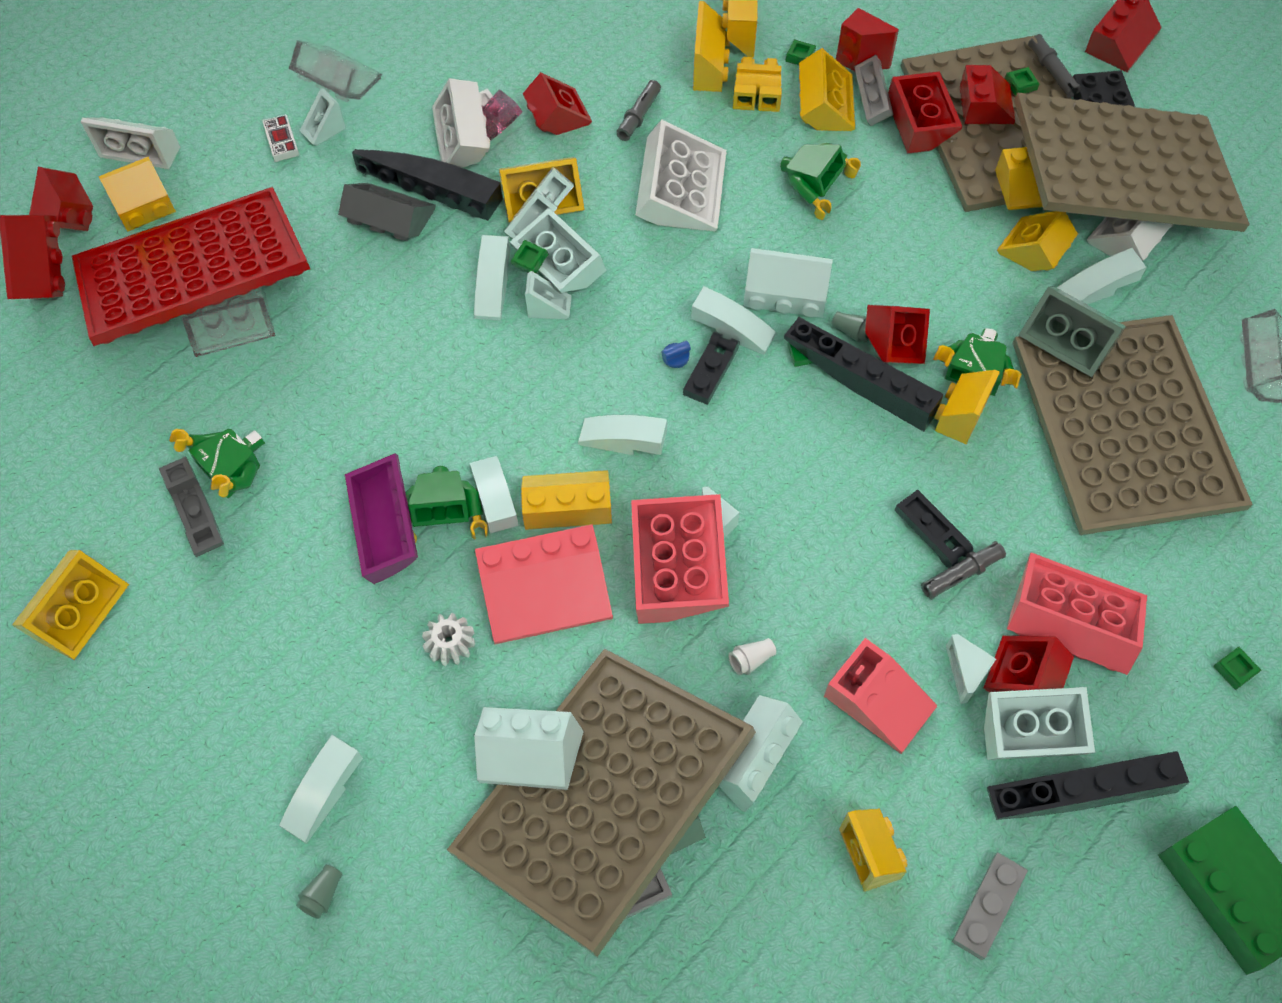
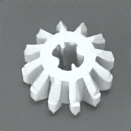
[422,613,475,667]

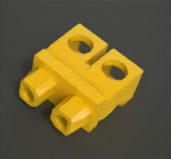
[733,57,782,112]

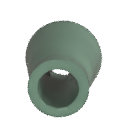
[832,311,869,342]
[296,865,342,919]

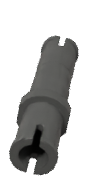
[1028,34,1081,98]
[616,80,661,141]
[921,541,1006,600]

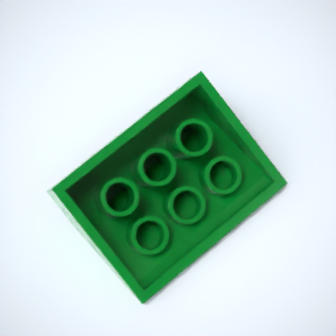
[1158,806,1282,975]

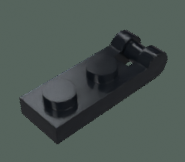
[683,331,740,405]
[894,489,973,568]

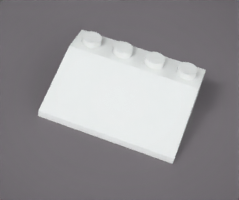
[635,119,727,231]

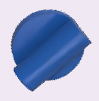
[661,340,691,368]

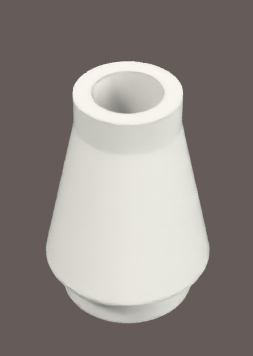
[729,638,776,675]

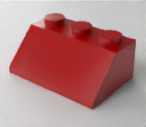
[1085,0,1162,73]
[888,71,962,154]
[0,215,65,299]

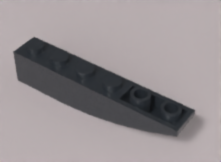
[352,149,503,221]
[784,317,944,432]
[987,751,1189,820]

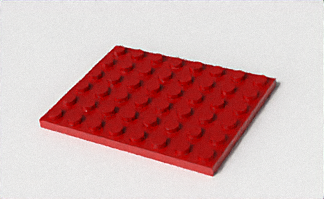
[72,187,310,346]

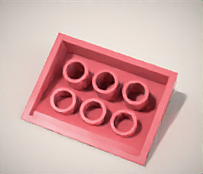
[631,494,729,624]
[475,524,613,645]
[1007,553,1147,675]

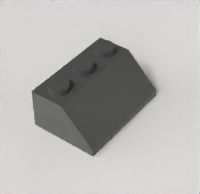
[338,183,436,241]

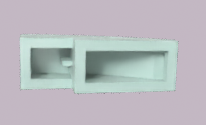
[504,167,574,238]
[474,235,510,320]
[1057,248,1147,305]
[691,287,776,355]
[578,415,667,455]
[470,456,519,534]
[279,735,363,844]

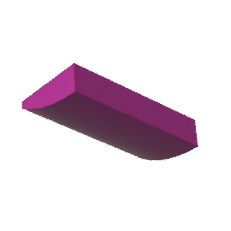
[345,453,418,584]

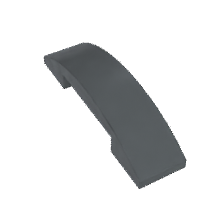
[159,457,224,557]

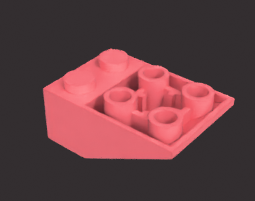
[824,638,937,754]

